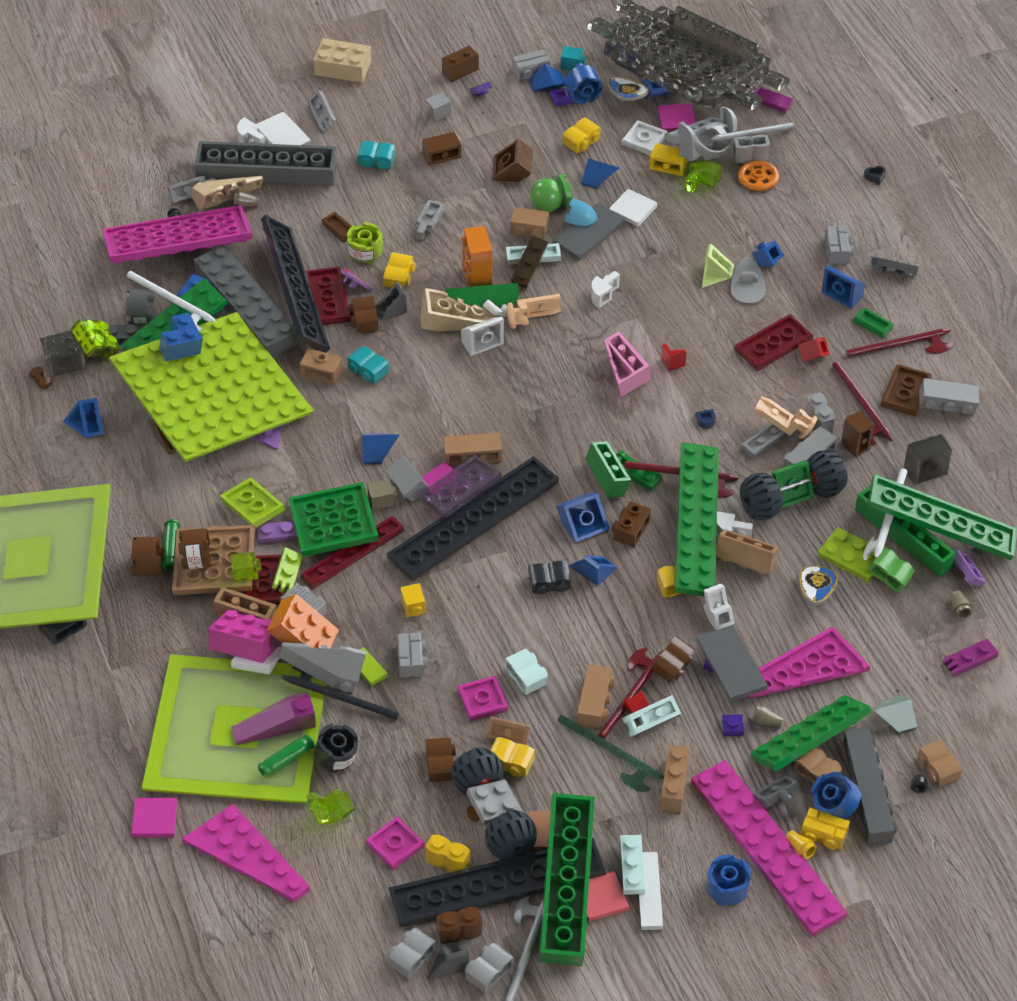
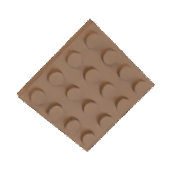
[172,525,255,595]

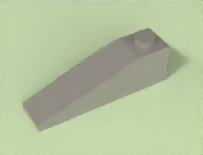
[278,643,366,693]

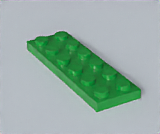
[120,278,228,352]
[750,695,872,772]

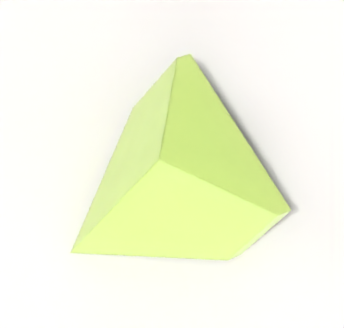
[702,244,734,288]

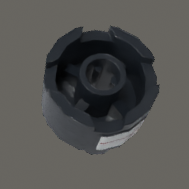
[314,723,358,773]

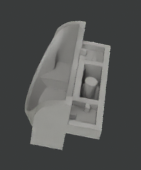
[666,106,738,163]

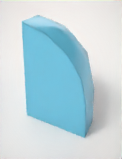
[565,198,598,226]

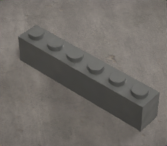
[843,727,897,845]

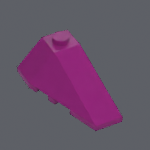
[231,692,316,745]

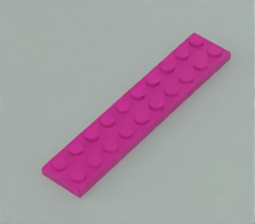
[691,760,847,937]

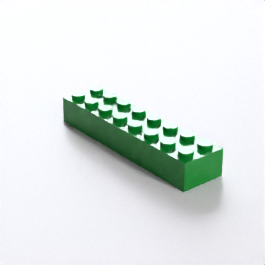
[539,793,595,966]

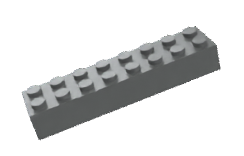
[194,141,337,186]
[193,245,299,359]

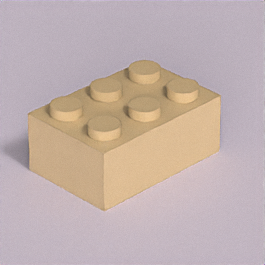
[313,38,371,83]

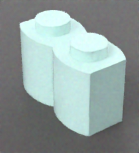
[505,649,548,695]

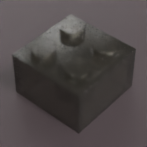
[39,329,87,377]
[904,434,952,485]

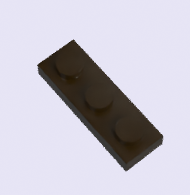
[511,236,548,289]

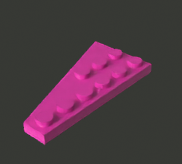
[747,626,870,699]
[182,804,310,903]

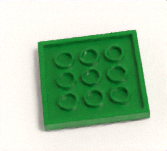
[288,482,379,557]

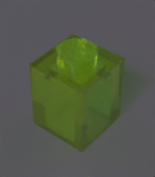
[231,551,261,582]

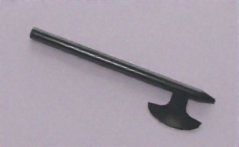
[282,666,399,720]

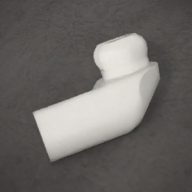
[483,300,507,317]

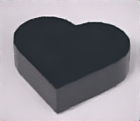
[864,166,886,185]

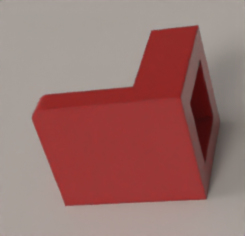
[798,337,830,362]
[661,344,687,371]

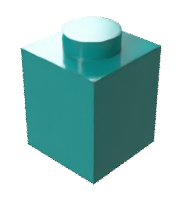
[561,46,586,71]

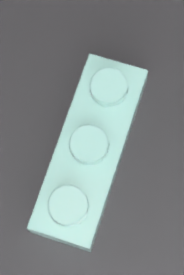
[506,243,561,265]
[620,835,645,895]

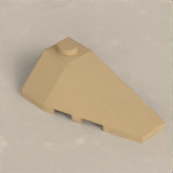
[191,176,263,212]
[420,288,496,332]

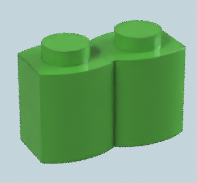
[868,547,915,592]

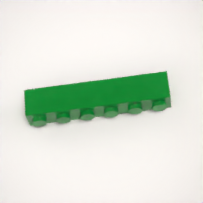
[855,485,956,577]

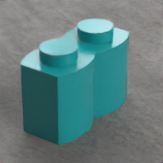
[357,141,396,169]
[347,346,390,384]

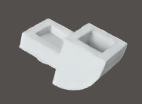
[237,117,265,144]
[591,271,620,308]
[716,511,753,538]
[704,584,735,630]

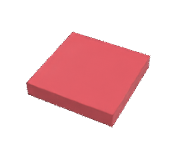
[587,871,629,922]

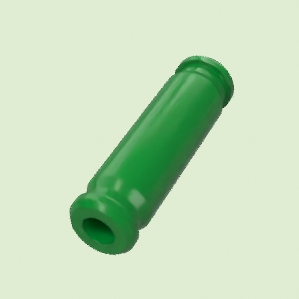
[162,519,180,571]
[258,734,315,778]

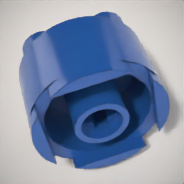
[564,64,603,104]
[811,772,862,820]
[706,855,751,906]

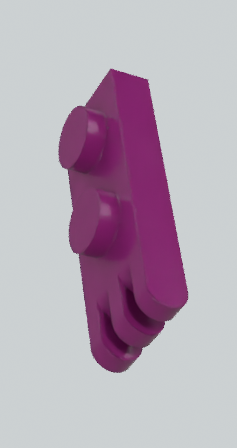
[942,638,999,677]

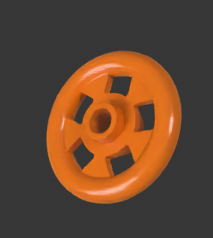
[738,161,779,191]

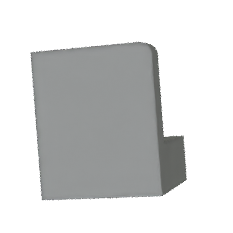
[426,92,452,121]

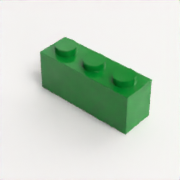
[585,441,631,498]

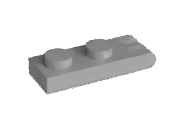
[307,90,336,132]

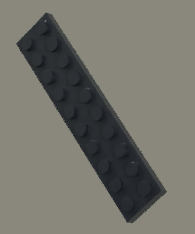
[261,215,330,353]
[387,456,559,581]
[389,837,606,928]

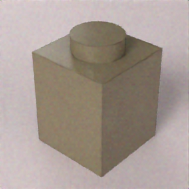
[367,479,397,510]

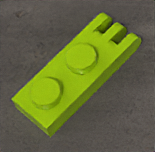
[272,547,302,593]

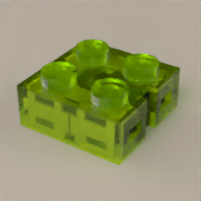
[70,319,121,358]

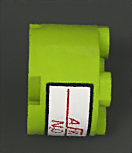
[347,222,383,264]

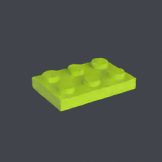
[220,477,285,528]
[817,527,875,583]

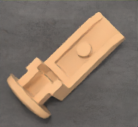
[507,294,561,329]
[753,397,817,439]

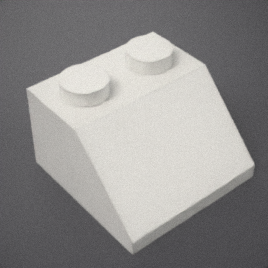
[461,317,504,356]

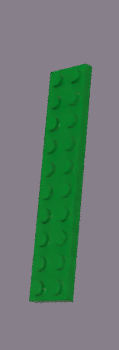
[674,442,719,597]

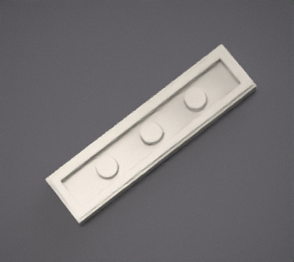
[639,852,663,930]

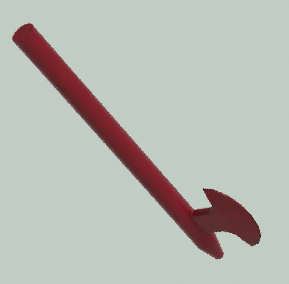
[846,329,953,357]
[832,361,893,445]
[624,461,739,497]
[598,648,664,739]

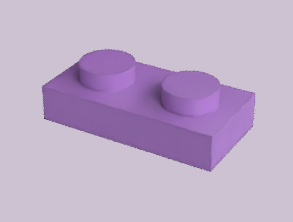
[257,521,297,544]
[954,550,986,587]

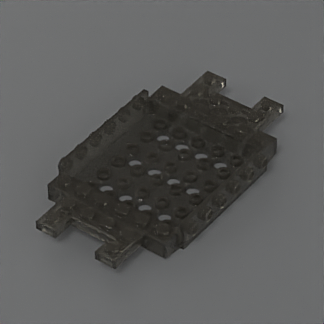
[587,0,790,111]

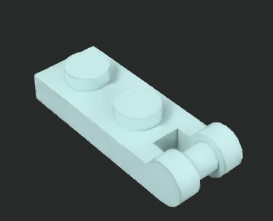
[622,695,681,737]

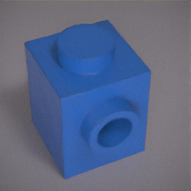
[752,240,784,268]

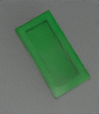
[853,307,894,338]

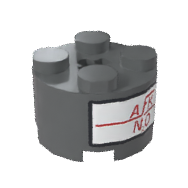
[126,288,155,324]

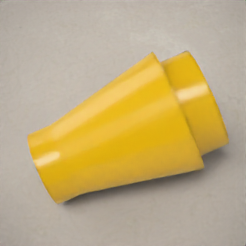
[786,830,817,859]

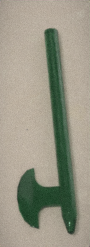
[558,715,664,792]

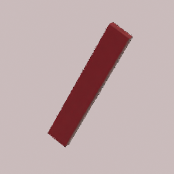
[300,516,404,590]

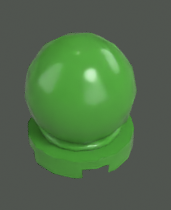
[530,173,573,212]

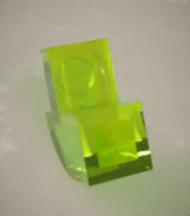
[685,160,723,193]
[306,788,356,824]

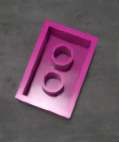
[208,610,281,663]

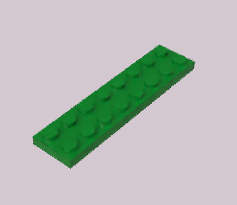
[867,474,1017,561]

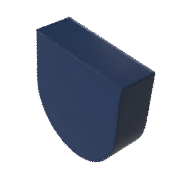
[695,409,716,429]

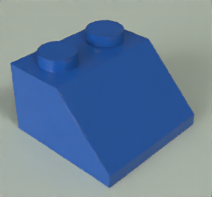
[821,266,865,309]
[556,492,610,543]

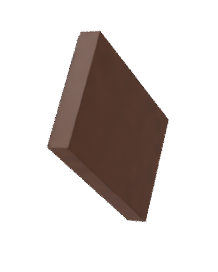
[880,364,932,417]

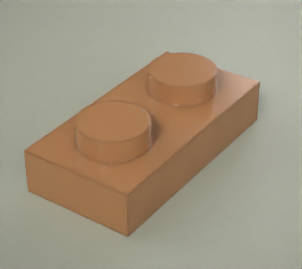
[486,717,531,745]

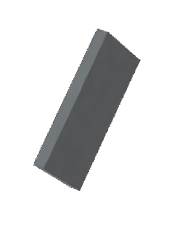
[553,203,625,261]
[696,625,768,702]

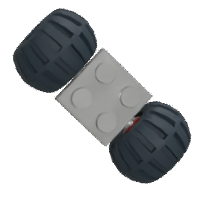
[452,748,537,860]

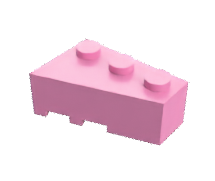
[604,331,652,397]

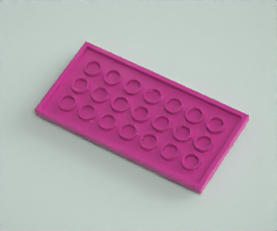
[103,205,253,264]

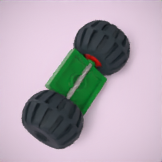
[739,450,848,520]

